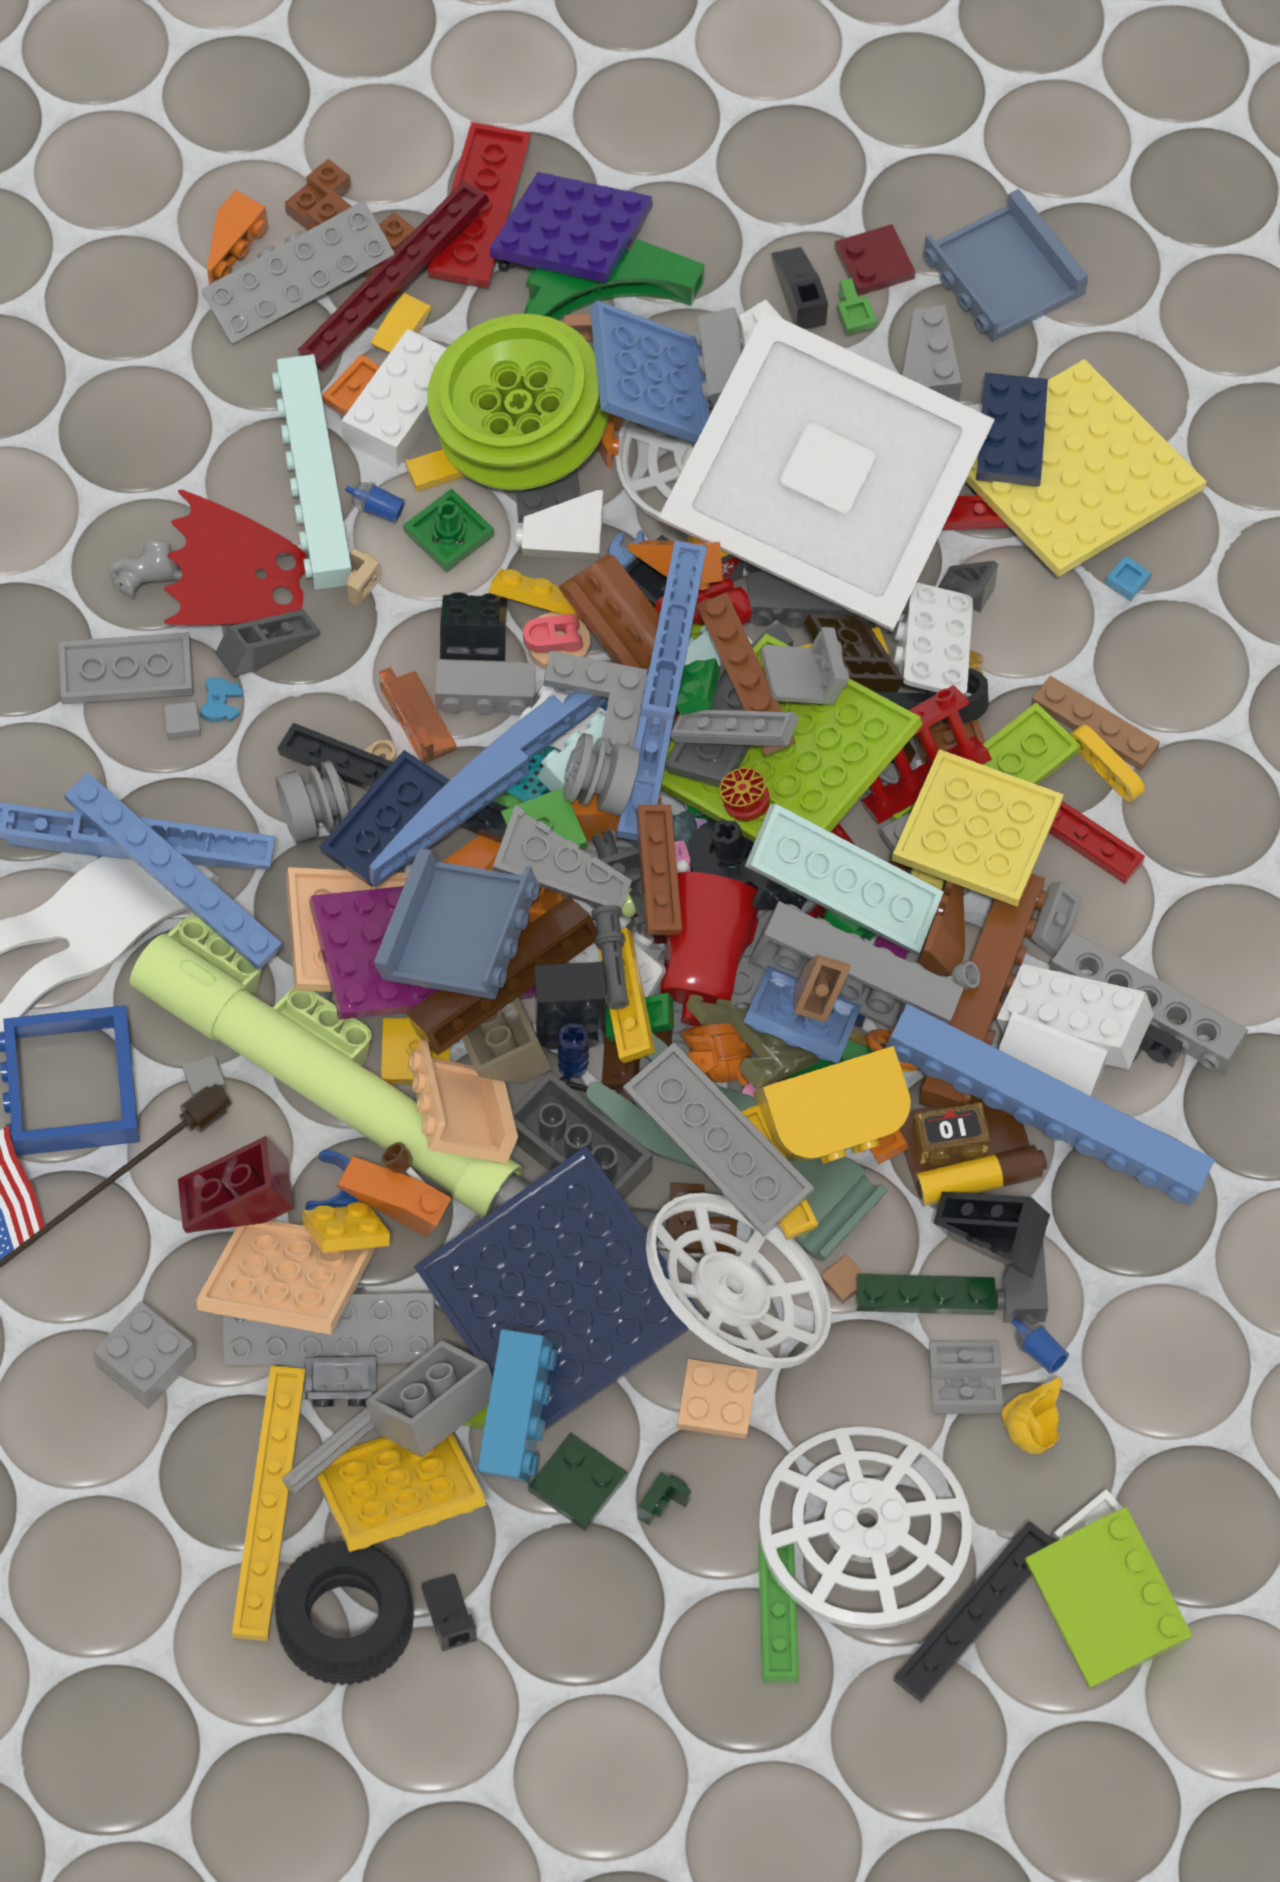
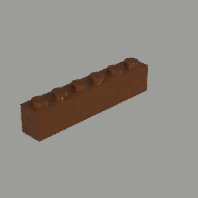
[406,896,597,1056]

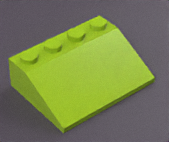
[1024,1506,1193,1689]

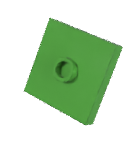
[501,787,588,850]

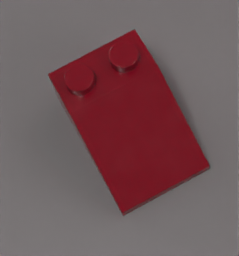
[178,1136,293,1233]

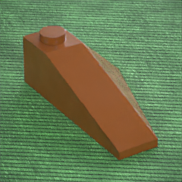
[917,881,965,977]

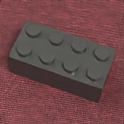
[512,1071,653,1200]

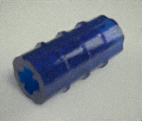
[557,1023,589,1079]

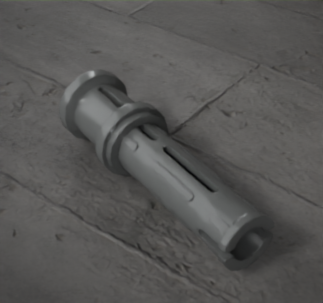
[591,905,629,1010]

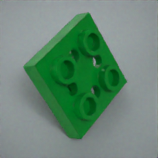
[403,488,494,572]

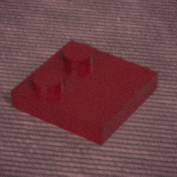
[834,224,916,296]

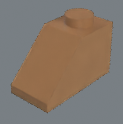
[793,954,850,1023]

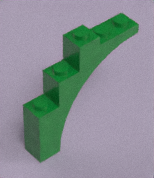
[524,239,705,320]

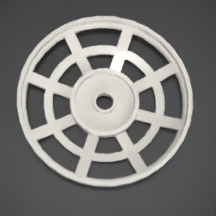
[646,1193,831,1369]
[758,1426,972,1629]

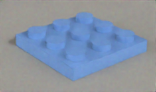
[743,965,861,1063]

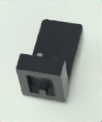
[421,1574,477,1652]

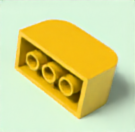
[753,1046,910,1164]

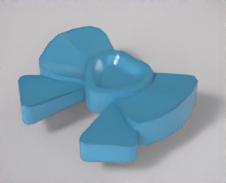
[200,677,244,723]

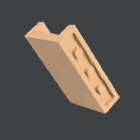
[408,1040,518,1164]

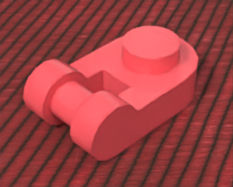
[523,614,583,653]

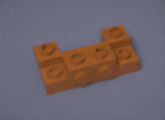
[285,158,415,279]

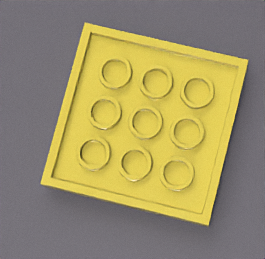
[892,749,1064,907]

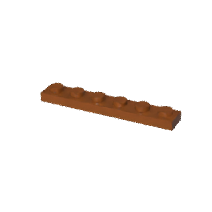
[697,592,796,756]

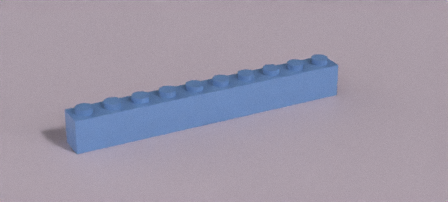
[884,1004,1215,1205]

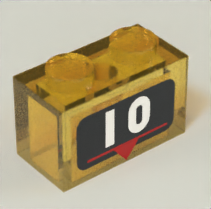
[911,1102,991,1165]

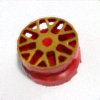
[719,767,771,821]

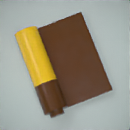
[899,1096,1047,1207]

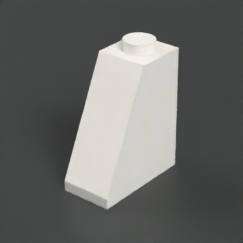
[516,490,604,561]

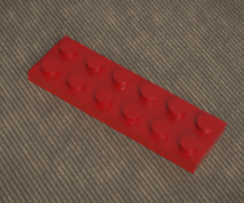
[428,122,531,289]

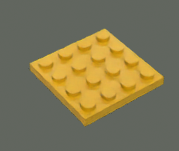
[316,1433,486,1552]

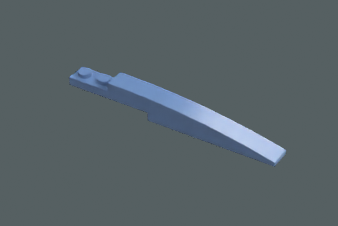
[617,540,707,841]
[369,691,608,887]
[0,802,275,869]

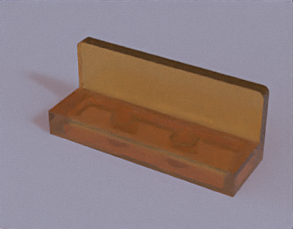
[379,667,457,763]

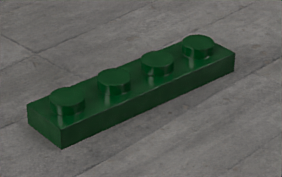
[856,1274,997,1315]

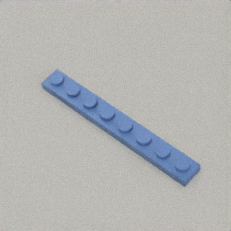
[64,773,282,971]

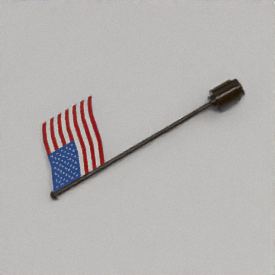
[0,1084,232,1268]

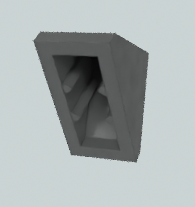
[938,560,998,613]

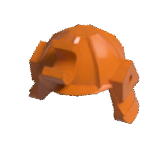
[680,1023,753,1086]

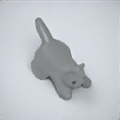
[108,539,183,600]

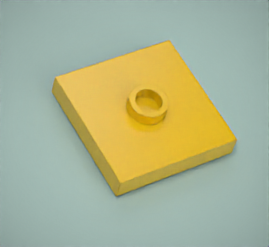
[381,1018,450,1085]

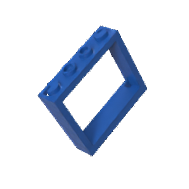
[0,1005,140,1156]

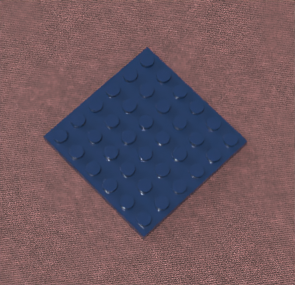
[414,1146,706,1431]

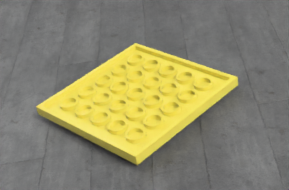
[965,359,1207,577]

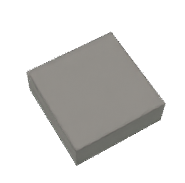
[163,701,201,739]
[182,1055,226,1096]

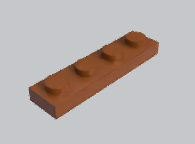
[636,805,682,935]

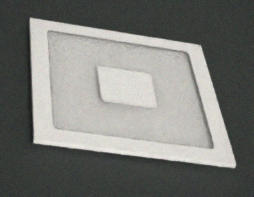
[658,310,995,631]

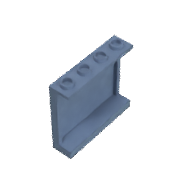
[923,189,1088,342]
[374,848,540,1000]

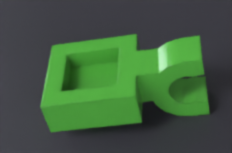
[837,278,877,335]

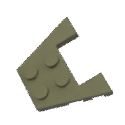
[686,995,820,1089]

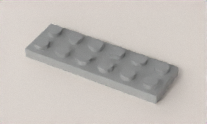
[623,1042,815,1237]

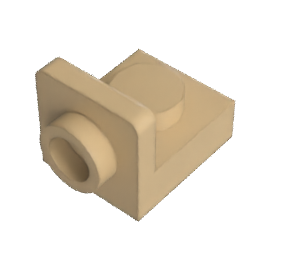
[346,548,381,607]

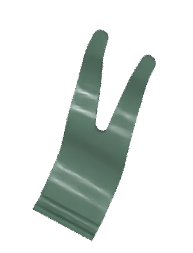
[586,1033,888,1261]

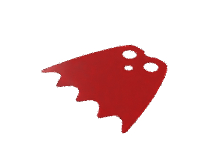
[164,489,307,625]

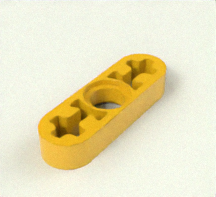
[1070,724,1145,802]

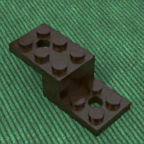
[804,614,916,763]

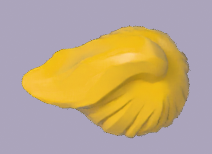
[1002,1377,1062,1455]

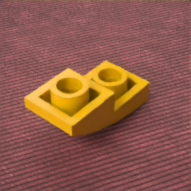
[371,293,432,354]

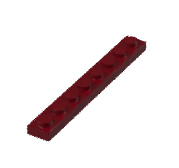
[298,180,488,371]

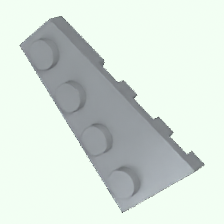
[492,805,632,909]

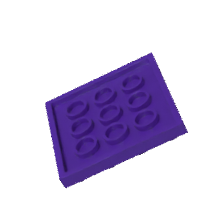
[490,172,653,283]

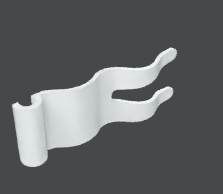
[0,856,219,1032]

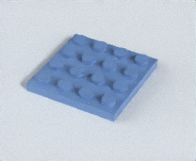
[590,300,710,444]

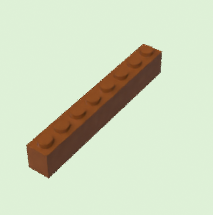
[919,874,1048,1113]

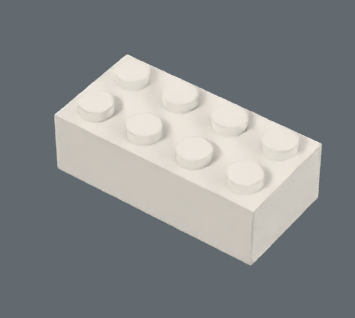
[342,329,447,468]
[996,964,1154,1070]

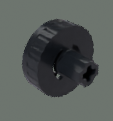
[688,818,759,890]

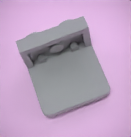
[760,627,849,705]

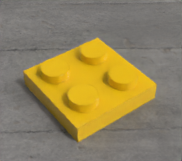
[302,1202,390,1253]

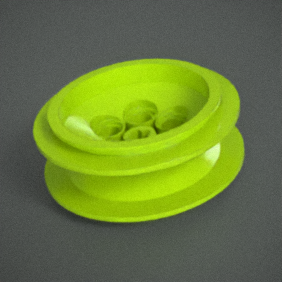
[427,314,609,490]

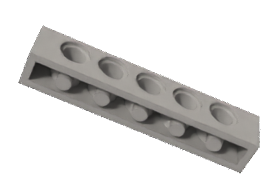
[1050,931,1248,1074]

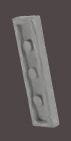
[670,709,799,747]

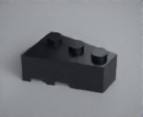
[933,1191,1050,1278]

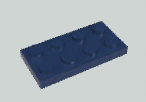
[976,372,1048,486]
[319,750,450,887]

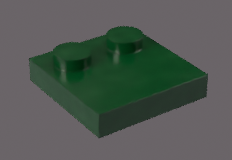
[528,1433,628,1531]

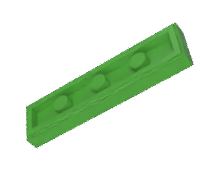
[758,1542,799,1683]

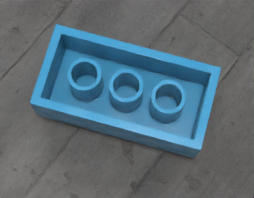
[477,1329,557,1484]

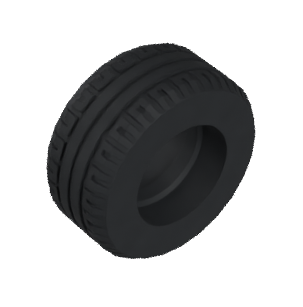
[275,1540,413,1685]

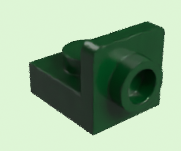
[637,1473,691,1525]

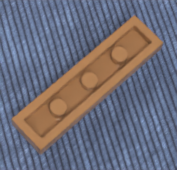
[1031,675,1160,771]

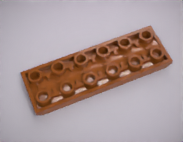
[558,554,680,727]

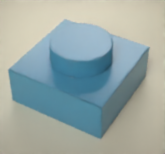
[1105,556,1151,601]

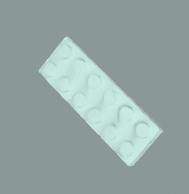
[745,804,944,954]

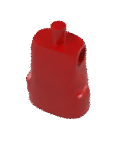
[660,872,759,1026]

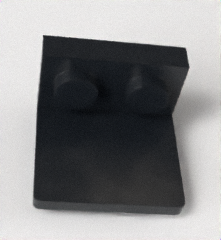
[440,592,507,660]

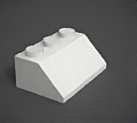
[998,1012,1108,1097]

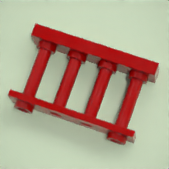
[861,685,992,824]

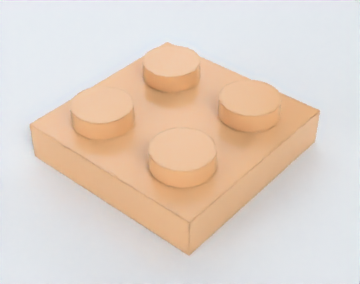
[677,1359,758,1439]

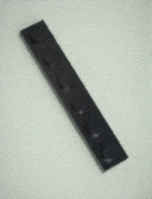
[893,1521,1056,1704]

